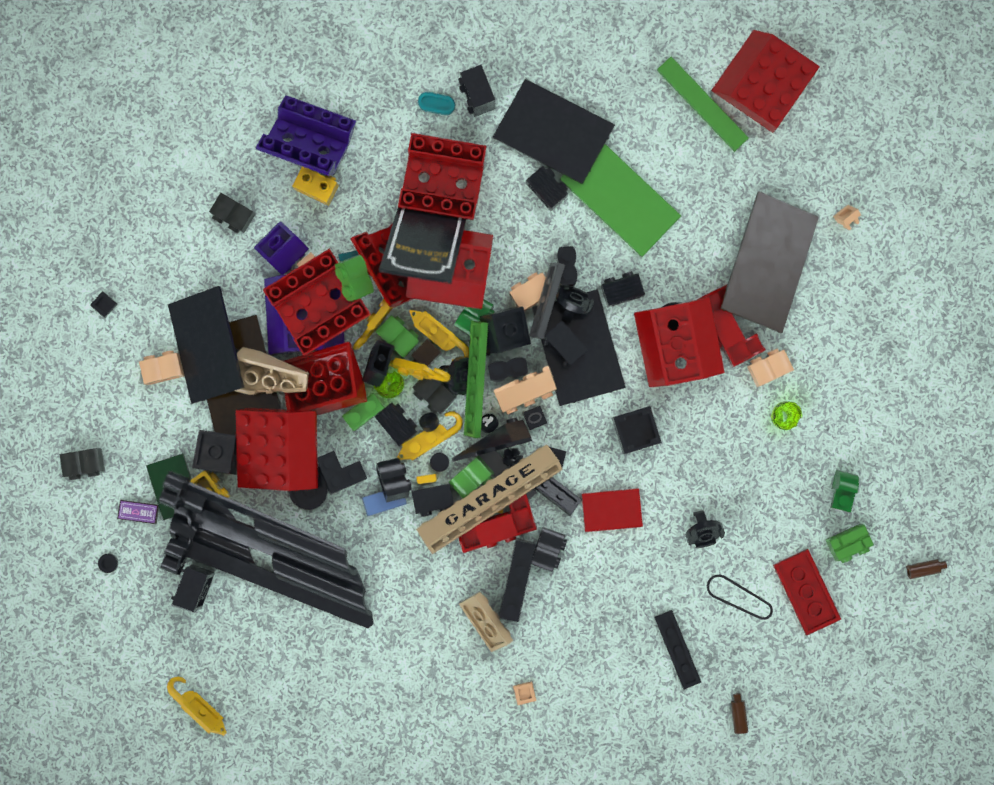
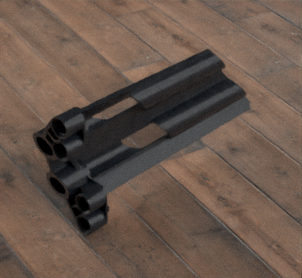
[159,471,374,629]

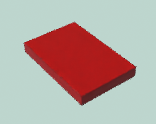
[581,488,643,532]

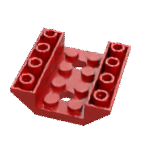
[398,133,487,220]
[350,223,414,308]
[406,230,493,310]
[262,248,371,356]
[634,297,725,387]

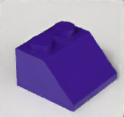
[254,221,309,275]

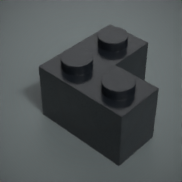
[317,451,367,495]

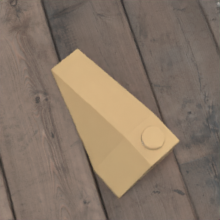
[235,347,309,395]

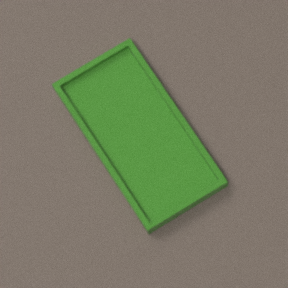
[560,144,681,257]

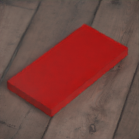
[773,549,841,636]

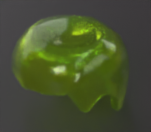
[373,371,405,399]
[771,401,803,430]

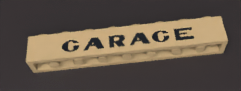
[416,444,563,554]

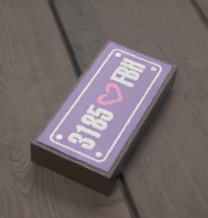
[117,500,159,524]

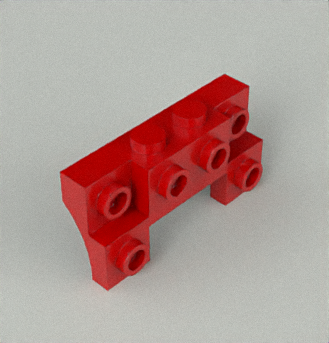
[698,284,766,368]
[458,493,537,553]

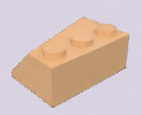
[493,366,557,415]

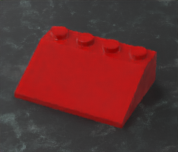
[283,342,367,415]

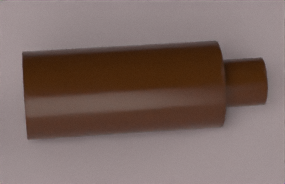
[906,559,947,579]
[731,693,749,734]

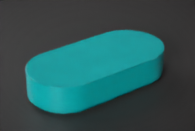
[418,92,455,116]

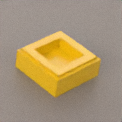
[416,474,437,484]

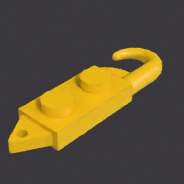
[352,299,393,350]
[409,310,469,361]
[389,358,451,382]
[397,411,463,461]
[167,676,227,735]

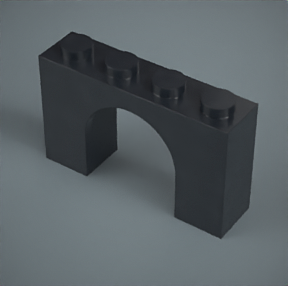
[499,538,536,622]

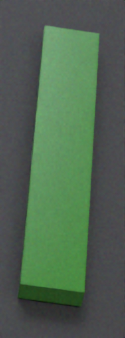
[657,57,749,152]
[464,321,488,438]

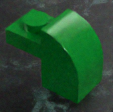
[830,470,859,513]

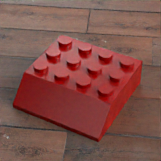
[711,30,820,133]
[236,408,318,491]

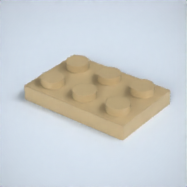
[459,592,513,652]

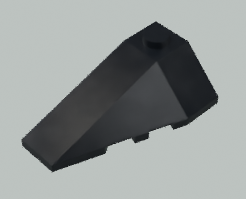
[452,417,532,462]

